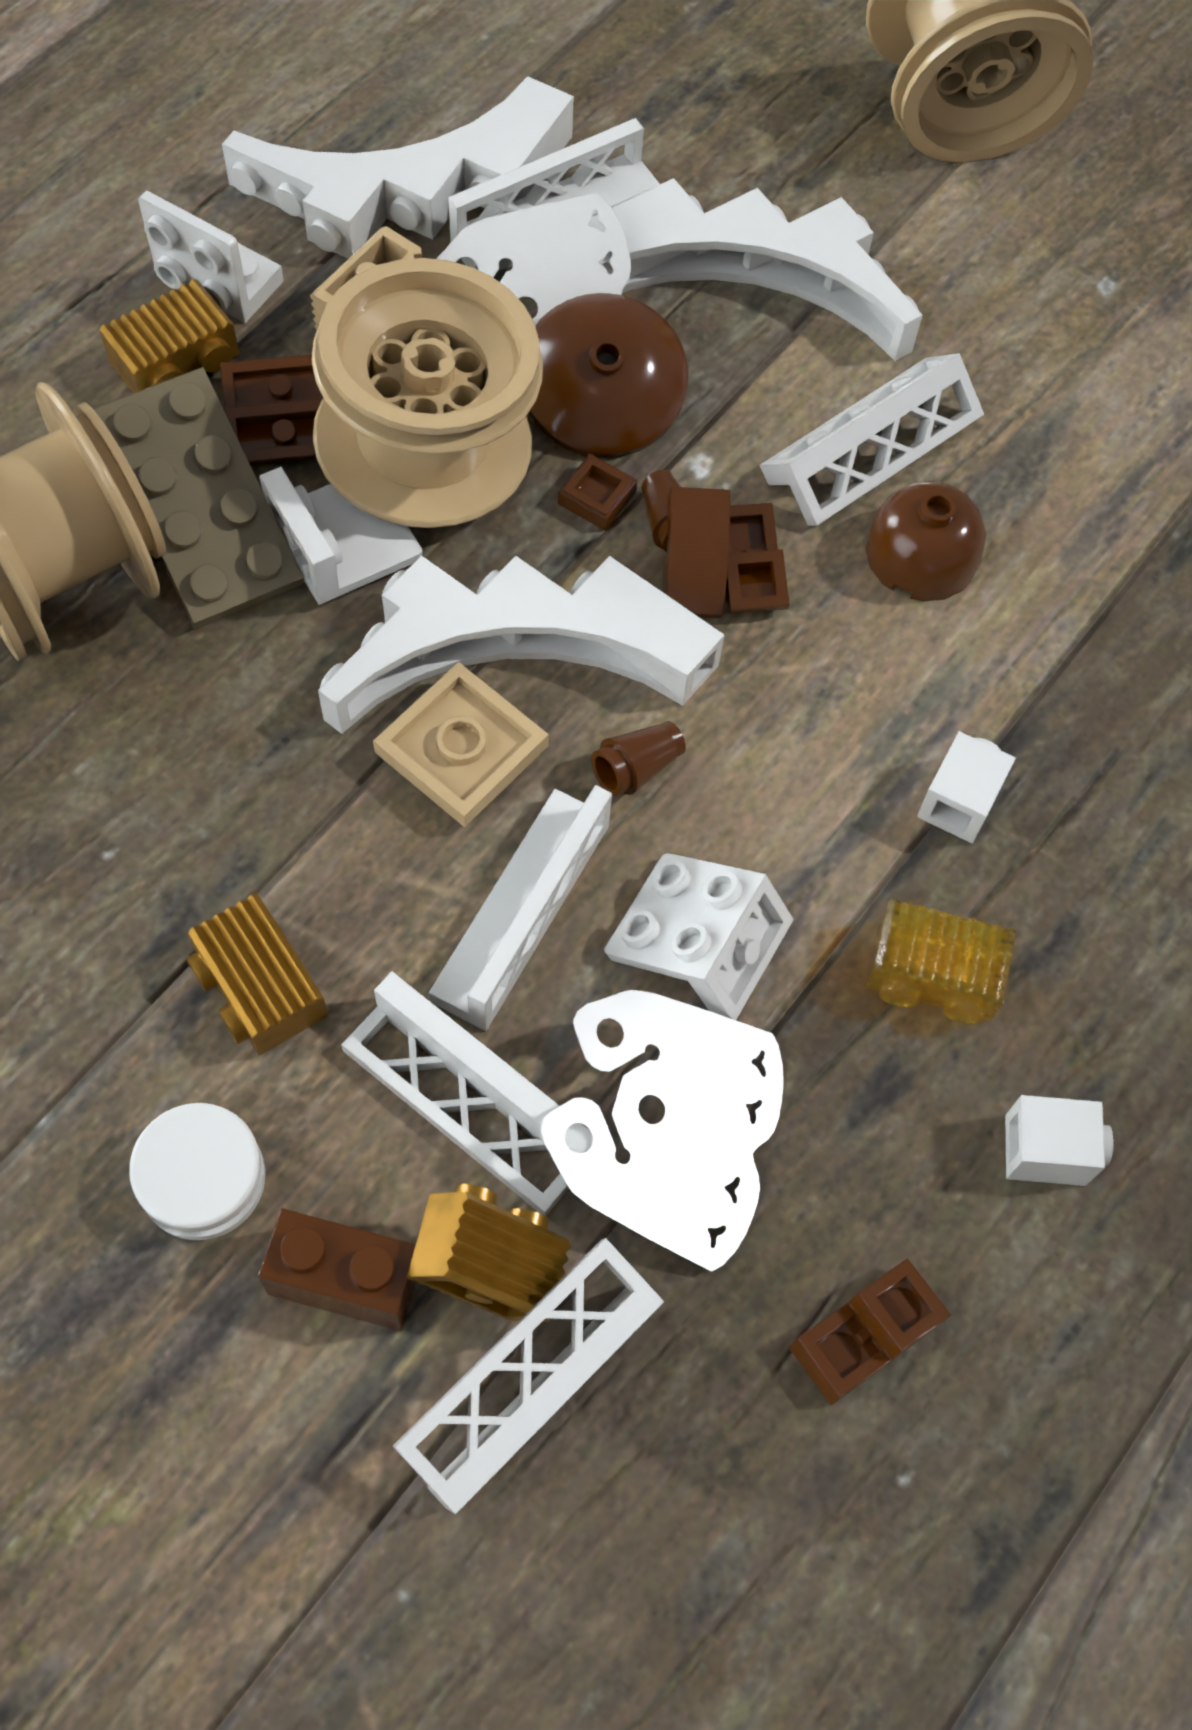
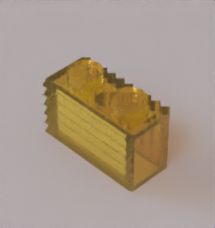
[865,898,1016,1024]

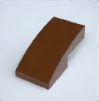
[663,487,730,618]
[725,503,790,614]
[789,1258,951,1406]

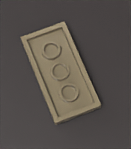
[93,367,304,630]

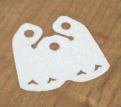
[437,193,631,365]
[541,990,783,1272]

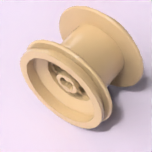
[866,0,1094,163]
[312,258,543,528]
[0,382,166,661]

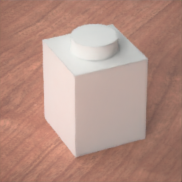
[917,731,1016,844]
[1005,1095,1113,1186]

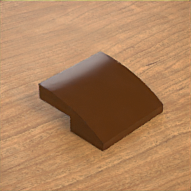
[220,355,323,465]

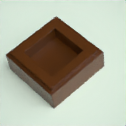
[558,453,637,531]

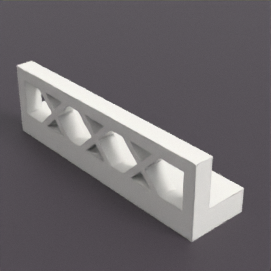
[448,118,660,271]
[759,353,984,526]
[429,785,612,1031]
[341,971,593,1216]
[393,1238,664,1514]

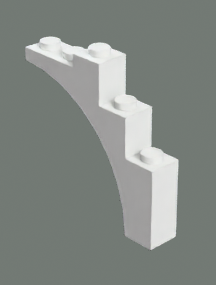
[222,76,574,259]
[588,178,923,361]
[318,555,724,734]

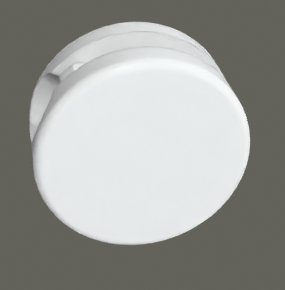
[129,1103,265,1240]

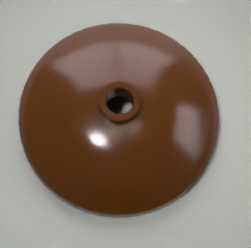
[529,293,688,458]

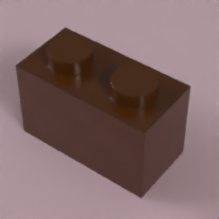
[258,1208,417,1331]

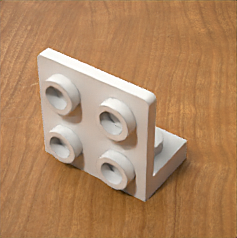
[138,191,284,323]
[259,467,422,605]
[604,853,794,1020]

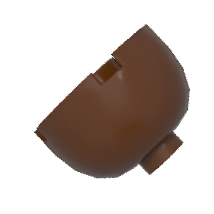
[866,481,986,602]

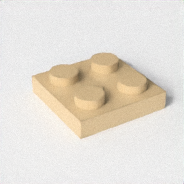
[373,662,549,827]

